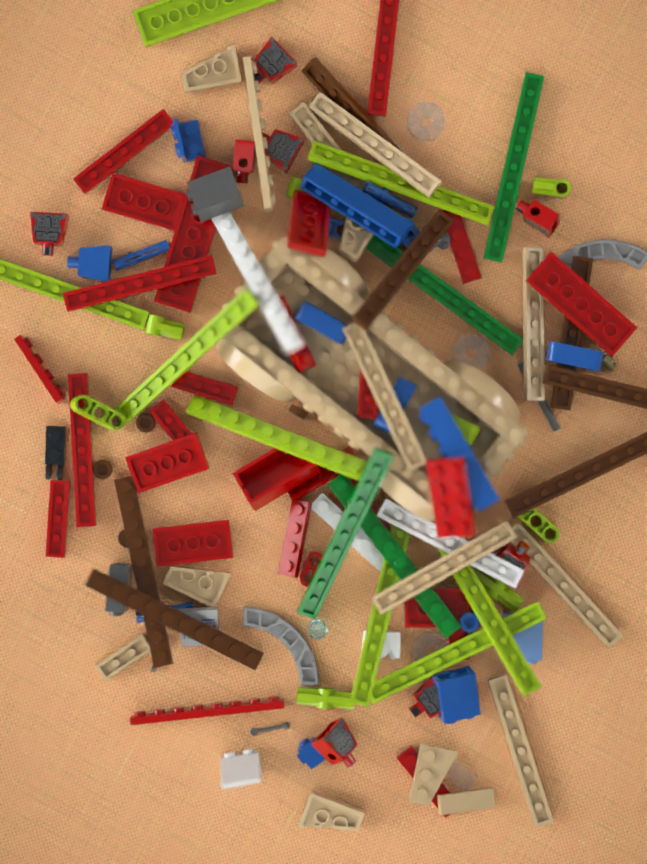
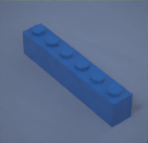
[301,163,413,249]
[418,397,500,512]

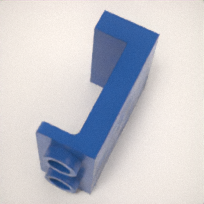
[432,665,481,724]

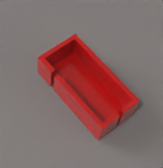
[232,434,321,511]

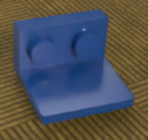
[171,118,206,163]

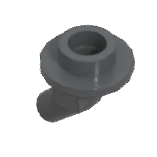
[429,232,450,253]

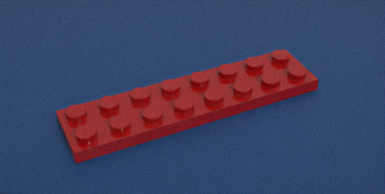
[154,155,233,313]

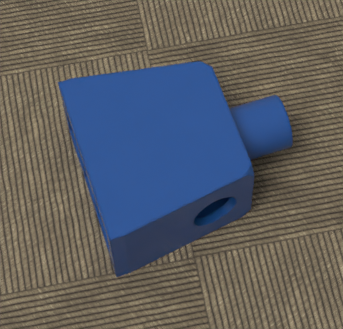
[67,245,112,283]

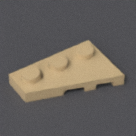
[182,44,242,93]
[339,217,374,263]
[163,566,231,607]
[409,744,458,806]
[298,791,365,831]

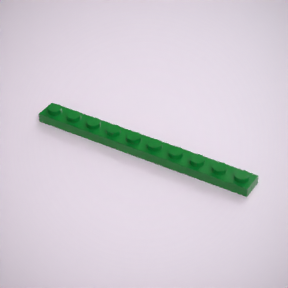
[483,72,544,263]
[365,235,523,355]
[297,447,394,619]
[327,474,461,638]

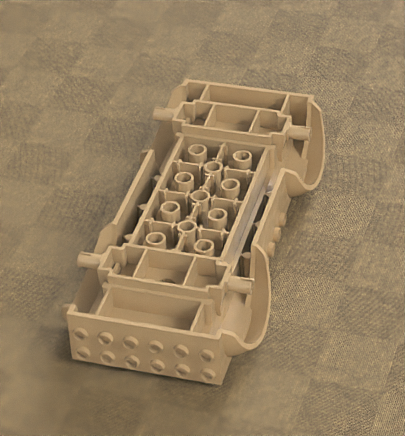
[211,236,528,522]

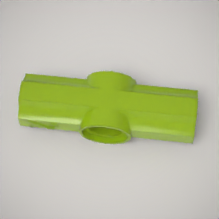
[474,568,524,612]
[296,687,354,709]

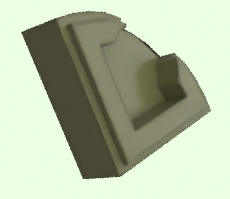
[601,354,616,372]

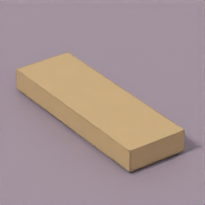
[95,634,151,682]
[437,787,495,815]

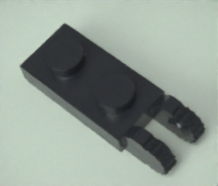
[45,426,66,480]

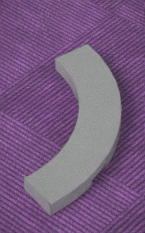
[558,240,647,270]
[243,607,319,685]

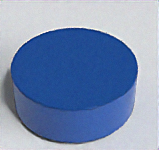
[459,613,479,632]

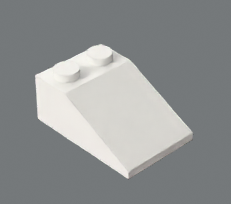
[220,748,263,789]

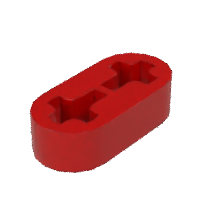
[300,551,323,587]

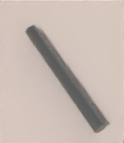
[518,361,560,432]

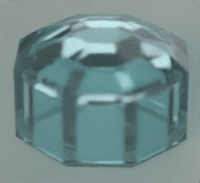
[308,619,327,639]

